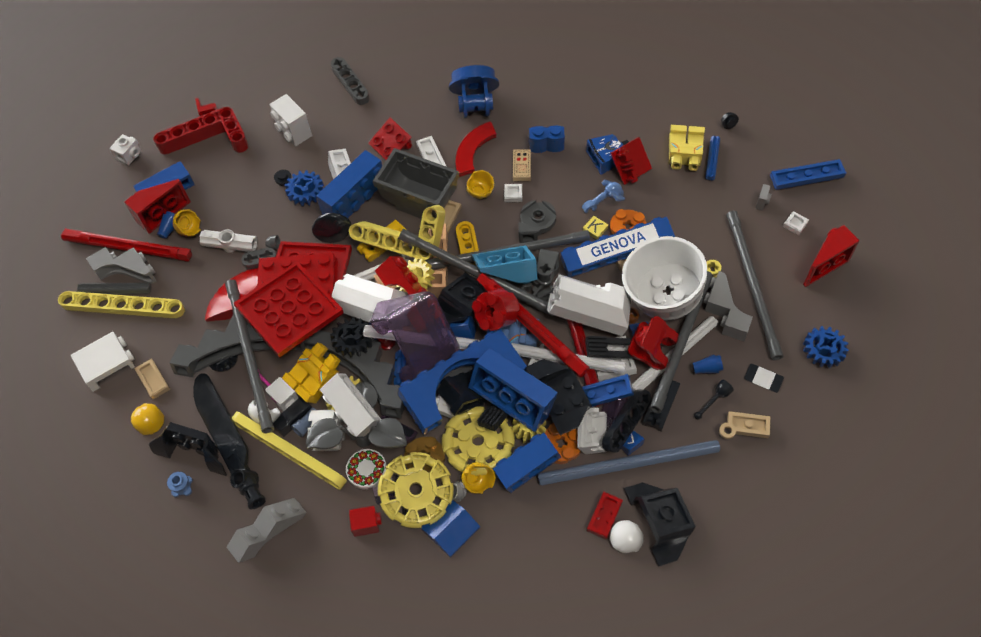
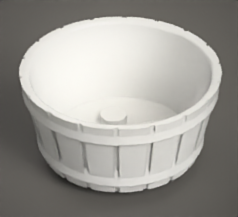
[622,236,707,320]

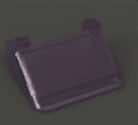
[370,291,460,382]

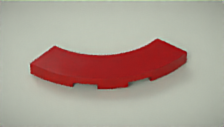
[456,121,497,177]

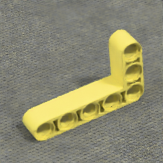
[349,205,445,260]

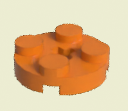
[610,209,646,234]
[545,423,581,464]

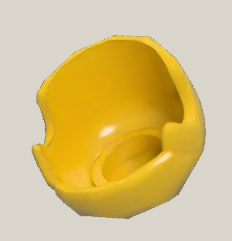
[466,170,494,199]
[173,209,201,236]
[131,403,164,435]
[461,462,496,494]

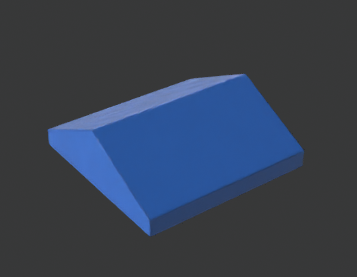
[421,500,480,558]

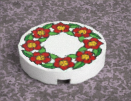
[346,449,387,490]

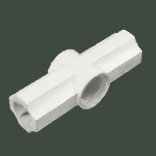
[200,229,257,253]

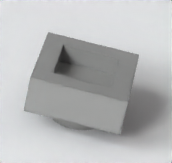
[756,184,772,210]

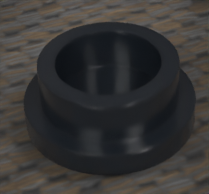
[721,112,739,129]
[274,169,292,186]

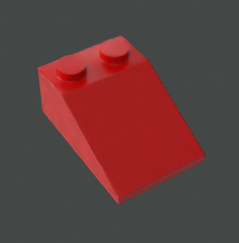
[124,179,191,234]
[803,225,860,287]

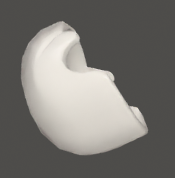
[248,400,281,425]
[609,520,644,554]

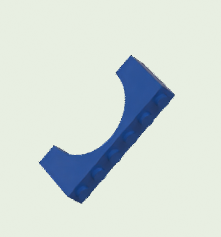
[398,329,527,435]

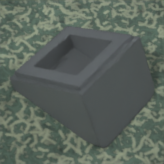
[518,222,538,243]

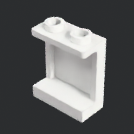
[71,332,135,392]

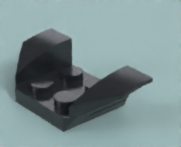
[436,272,487,324]
[526,359,592,436]
[149,422,227,476]
[624,482,696,567]

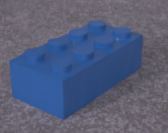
[316,150,382,218]
[469,348,558,432]

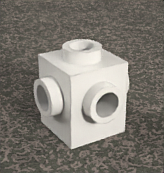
[109,134,141,165]

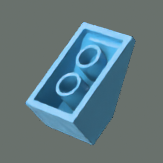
[472,245,537,284]

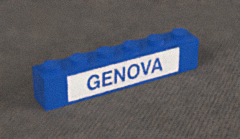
[561,217,675,278]

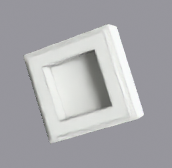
[504,184,522,202]
[783,211,809,235]

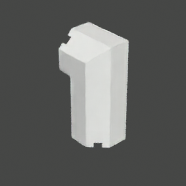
[331,274,411,329]
[547,274,631,336]

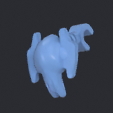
[582,180,625,213]

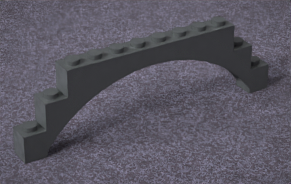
[170,314,405,419]

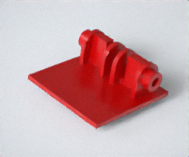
[368,117,412,160]
[610,137,652,185]

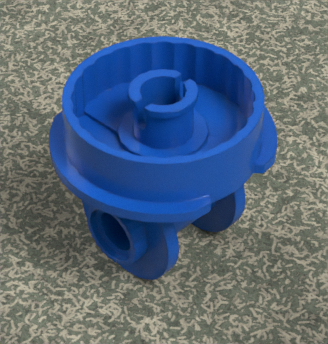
[449,65,499,118]

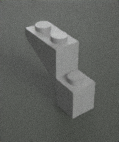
[86,247,156,284]
[703,271,753,342]
[227,498,307,563]

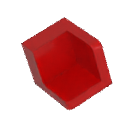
[195,98,217,116]

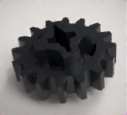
[330,317,374,357]

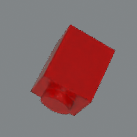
[349,506,382,537]

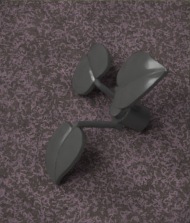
[306,382,407,449]

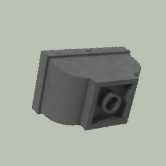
[373,148,459,219]

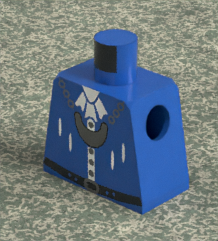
[586,134,629,175]

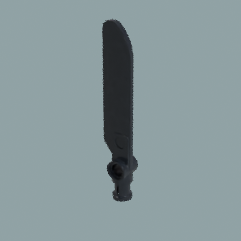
[193,373,266,510]

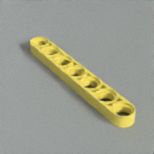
[58,291,185,318]
[231,411,347,490]

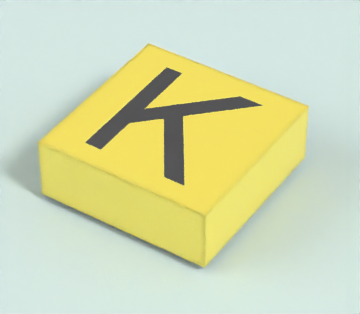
[583,216,608,240]

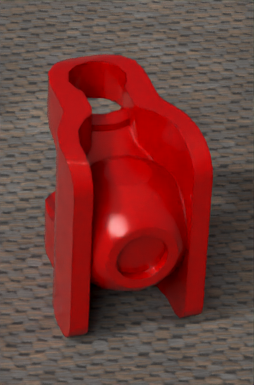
[628,316,679,370]

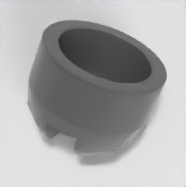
[265,235,280,250]

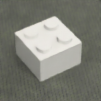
[269,94,312,146]

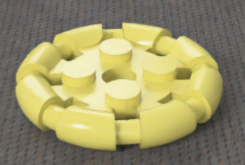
[441,406,515,476]
[377,452,454,528]

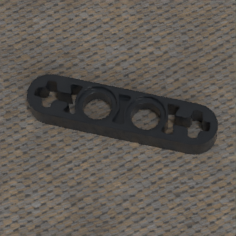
[602,389,651,453]

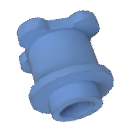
[167,472,193,497]

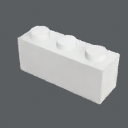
[320,373,382,437]

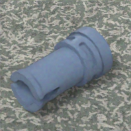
[291,408,316,437]

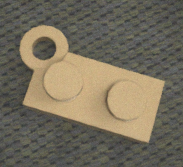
[719,411,770,439]

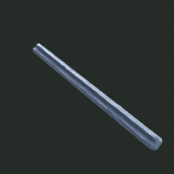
[538,440,720,485]

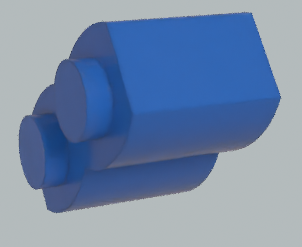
[529,125,565,153]

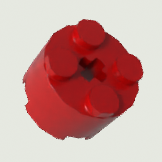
[472,288,520,331]

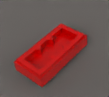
[587,491,623,540]

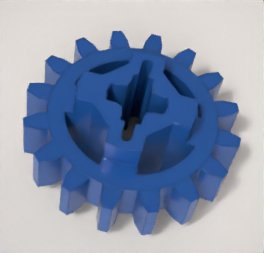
[285,170,324,206]
[803,326,849,368]

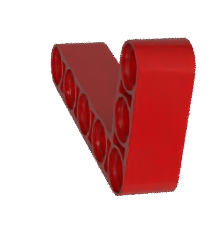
[153,107,249,155]

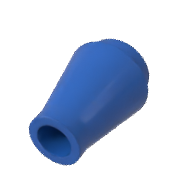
[157,211,175,239]
[693,354,723,374]

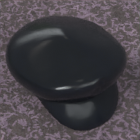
[312,213,352,243]

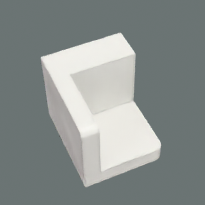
[265,377,298,412]

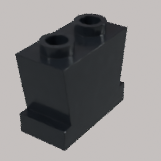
[436,371,487,416]

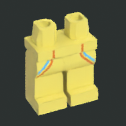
[668,125,705,171]

